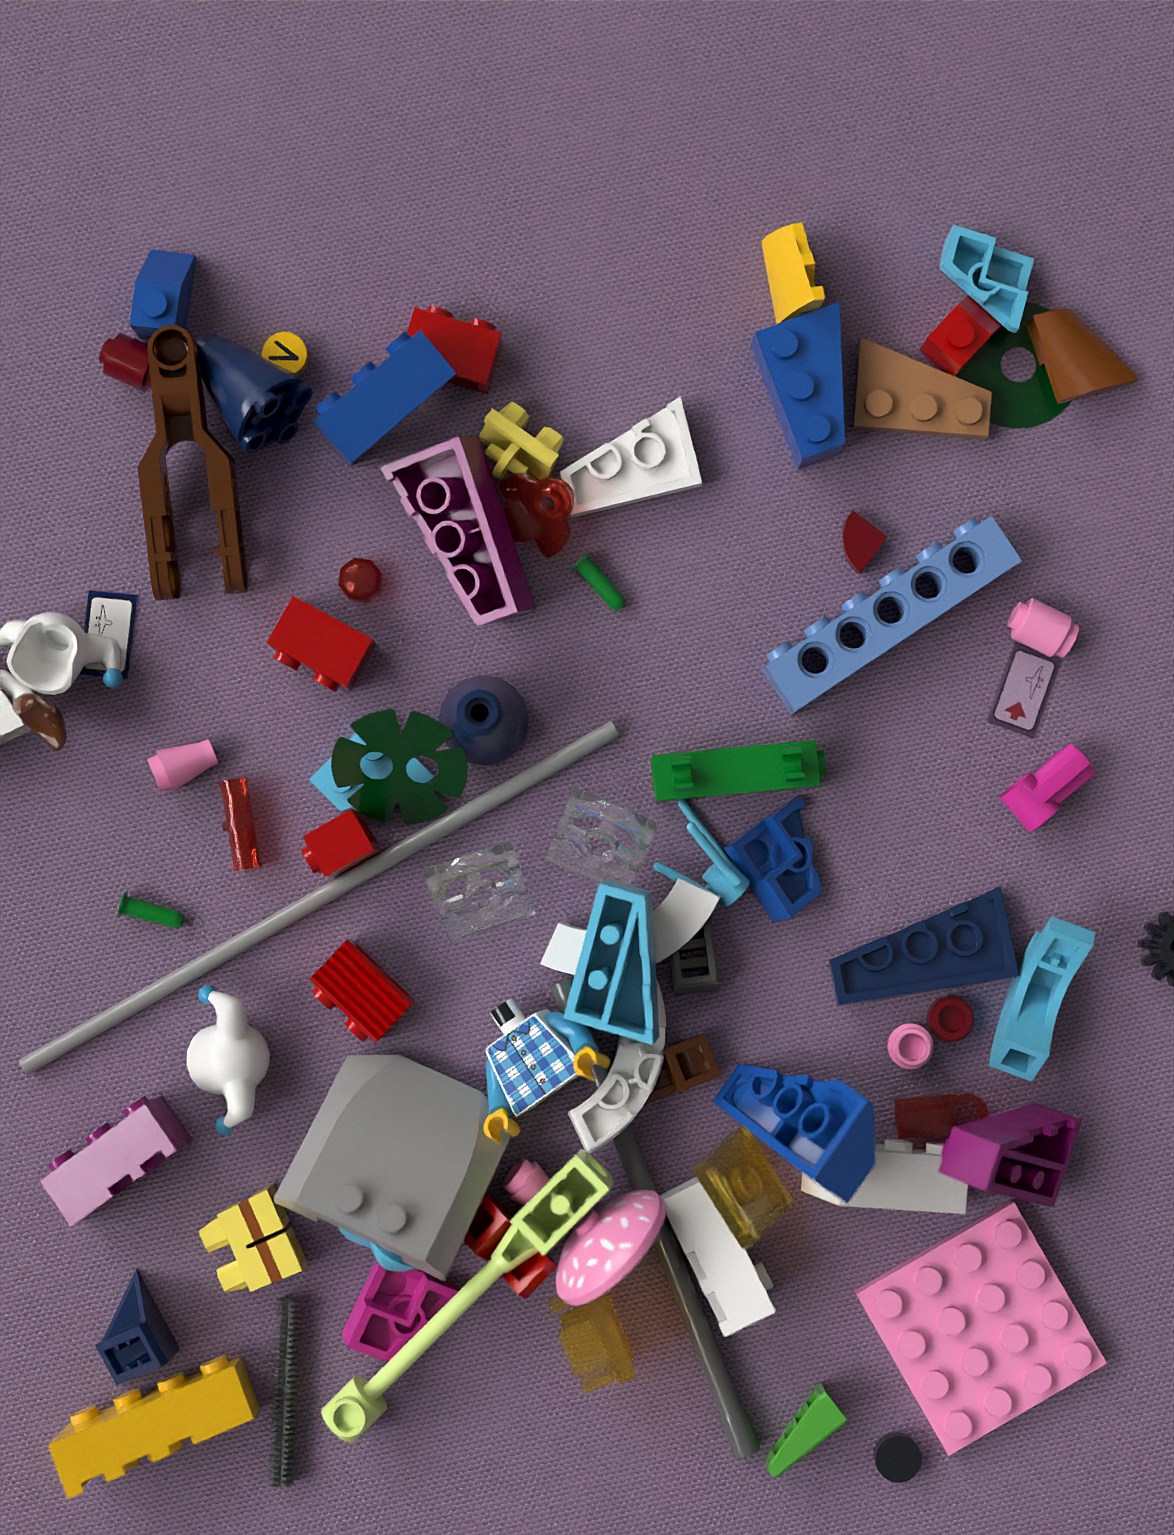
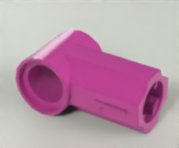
[999,744,1096,832]

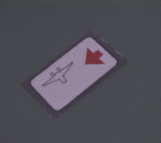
[987,642,1061,739]

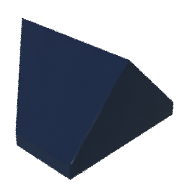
[95,1269,180,1386]

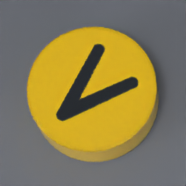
[262,332,309,376]

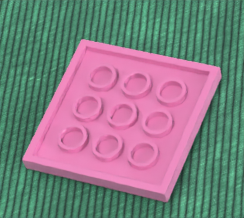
[854,1200,1107,1456]

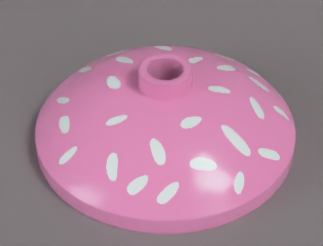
[556,1190,666,1306]

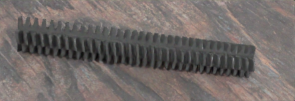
[268,1296,303,1487]

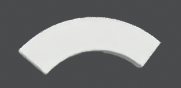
[540,877,721,975]
[568,979,666,1153]

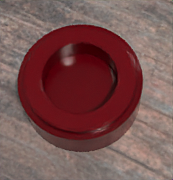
[927,996,974,1042]

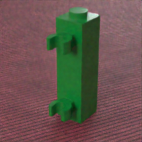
[650,740,827,803]

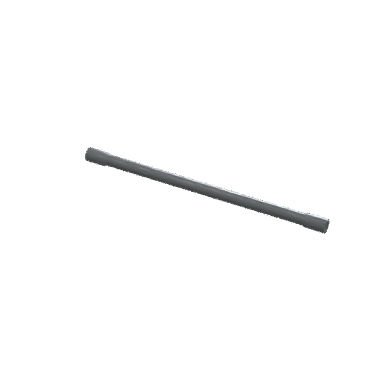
[550,976,760,1459]

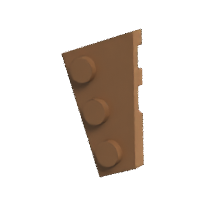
[852,337,992,440]

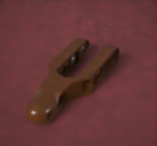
[137,325,248,601]

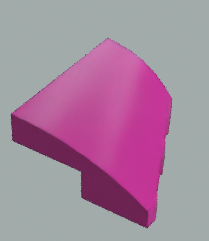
[341,1260,461,1362]

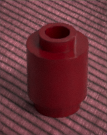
[99,333,152,392]

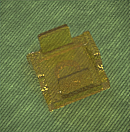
[549,1291,637,1394]

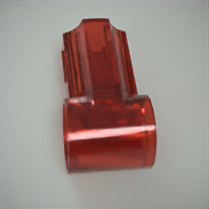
[894,1090,988,1139]

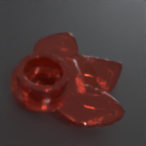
[499,473,574,558]

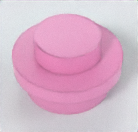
[887,1023,933,1069]

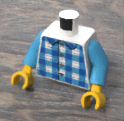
[484,998,610,1144]

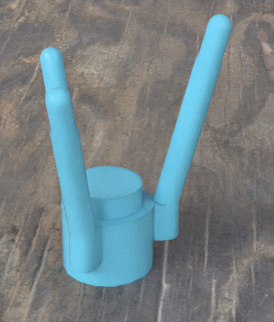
[653,800,750,907]

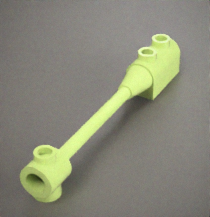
[321,1149,614,1443]

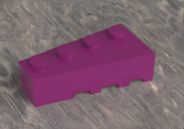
[379,436,536,626]

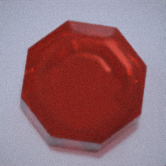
[338,558,383,603]

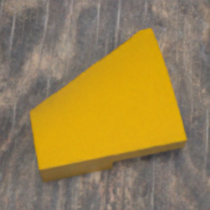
[761,222,825,324]

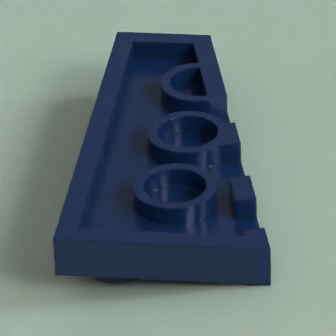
[829,886,1019,1007]

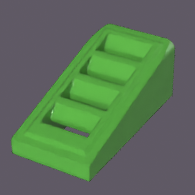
[765,1383,847,1478]

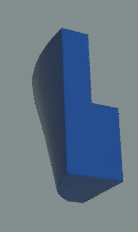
[724,796,822,923]

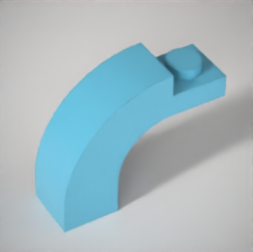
[989,916,1095,1082]

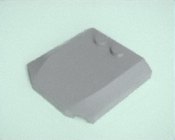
[274,1054,512,1281]

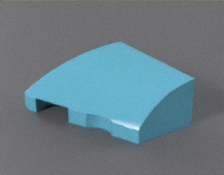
[940,225,1034,333]

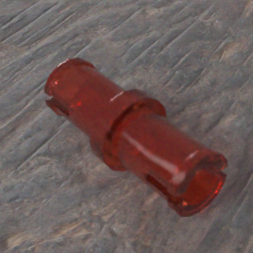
[219,777,262,871]

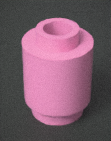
[1007,598,1079,658]

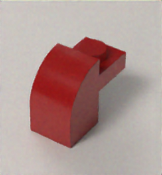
[464,1193,558,1299]

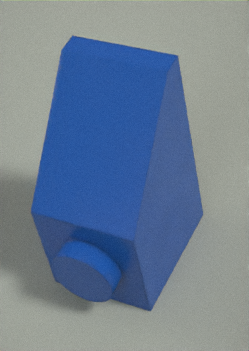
[129,249,196,340]

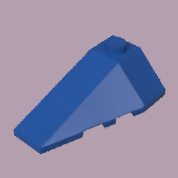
[713,1064,875,1204]

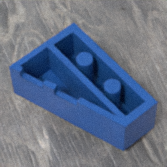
[750,301,845,470]
[313,330,457,466]

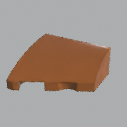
[1026,309,1137,404]

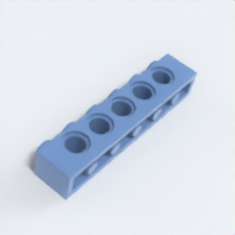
[761,516,1022,715]

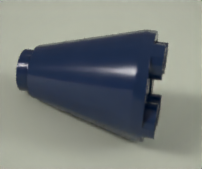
[196,333,313,453]
[439,675,529,766]

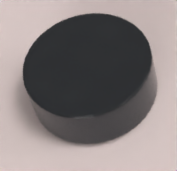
[873,1432,922,1483]

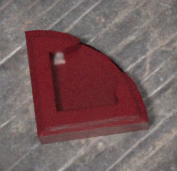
[842,510,888,575]

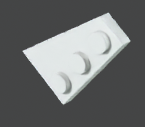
[560,396,702,518]

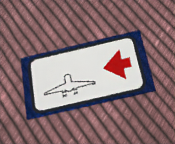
[80,590,137,679]

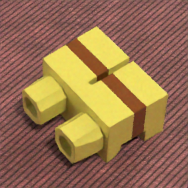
[199,1184,308,1293]

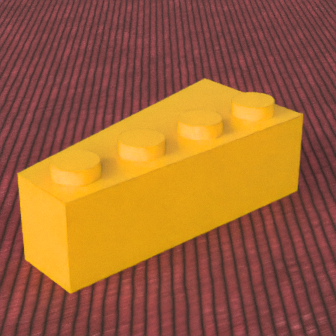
[48,1355,260,1499]

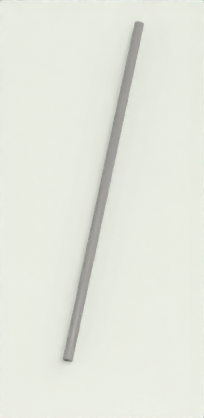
[19,721,620,1075]

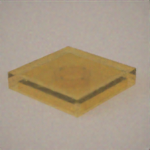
[692,1126,794,1249]

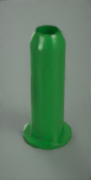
[570,552,626,611]
[117,891,185,928]

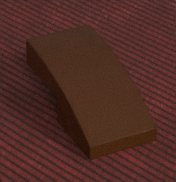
[643,1033,722,1106]

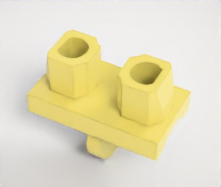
[479,402,564,485]

